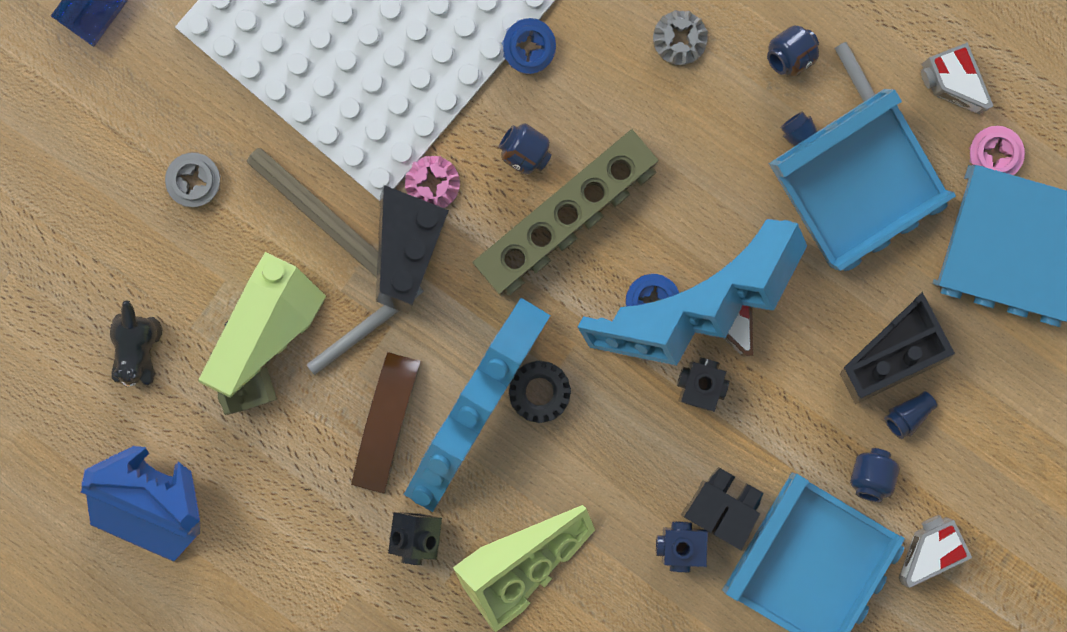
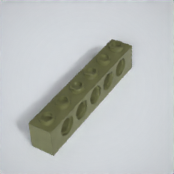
[473,129,659,296]

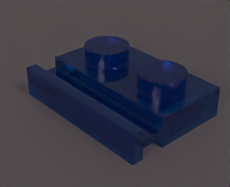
[51,0,128,47]

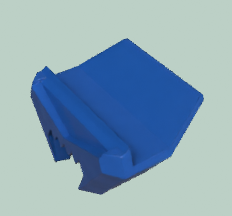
[81,446,200,562]

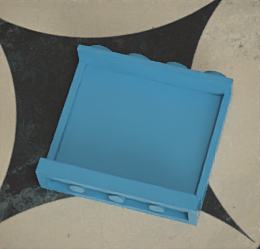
[768,89,956,271]
[932,165,1067,327]
[722,472,905,632]

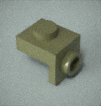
[217,367,277,415]

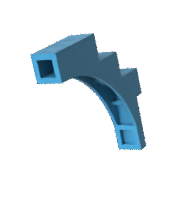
[403,298,551,512]

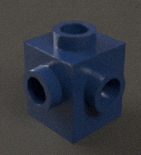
[656,521,708,572]

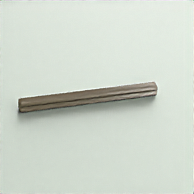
[247,148,378,278]

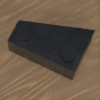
[376,185,449,314]

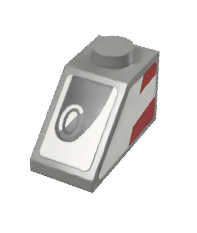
[921,42,993,114]
[899,515,972,588]

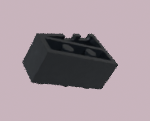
[840,292,955,405]

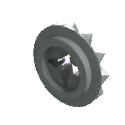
[653,10,708,65]
[165,153,221,208]

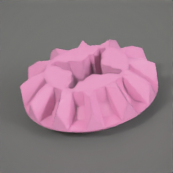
[969,126,1025,175]
[405,156,460,208]

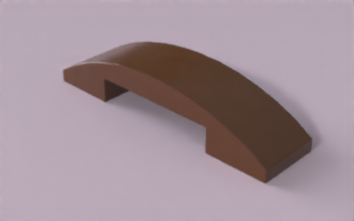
[351,352,421,494]

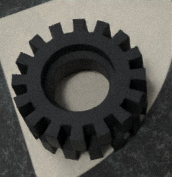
[508,361,571,423]

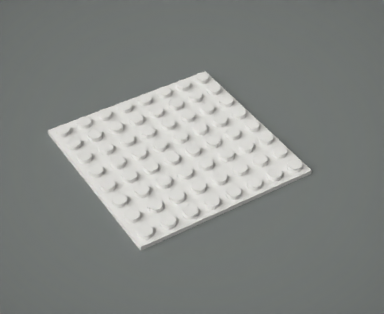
[175,0,556,201]

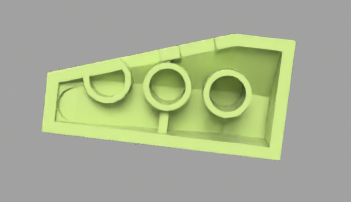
[198,252,326,397]
[453,505,595,632]

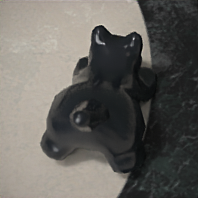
[110,300,162,387]

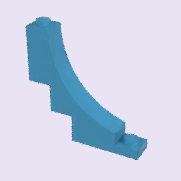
[577,219,807,366]

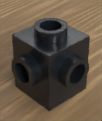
[677,357,730,412]
[388,512,442,565]

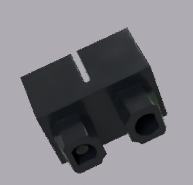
[681,467,763,550]

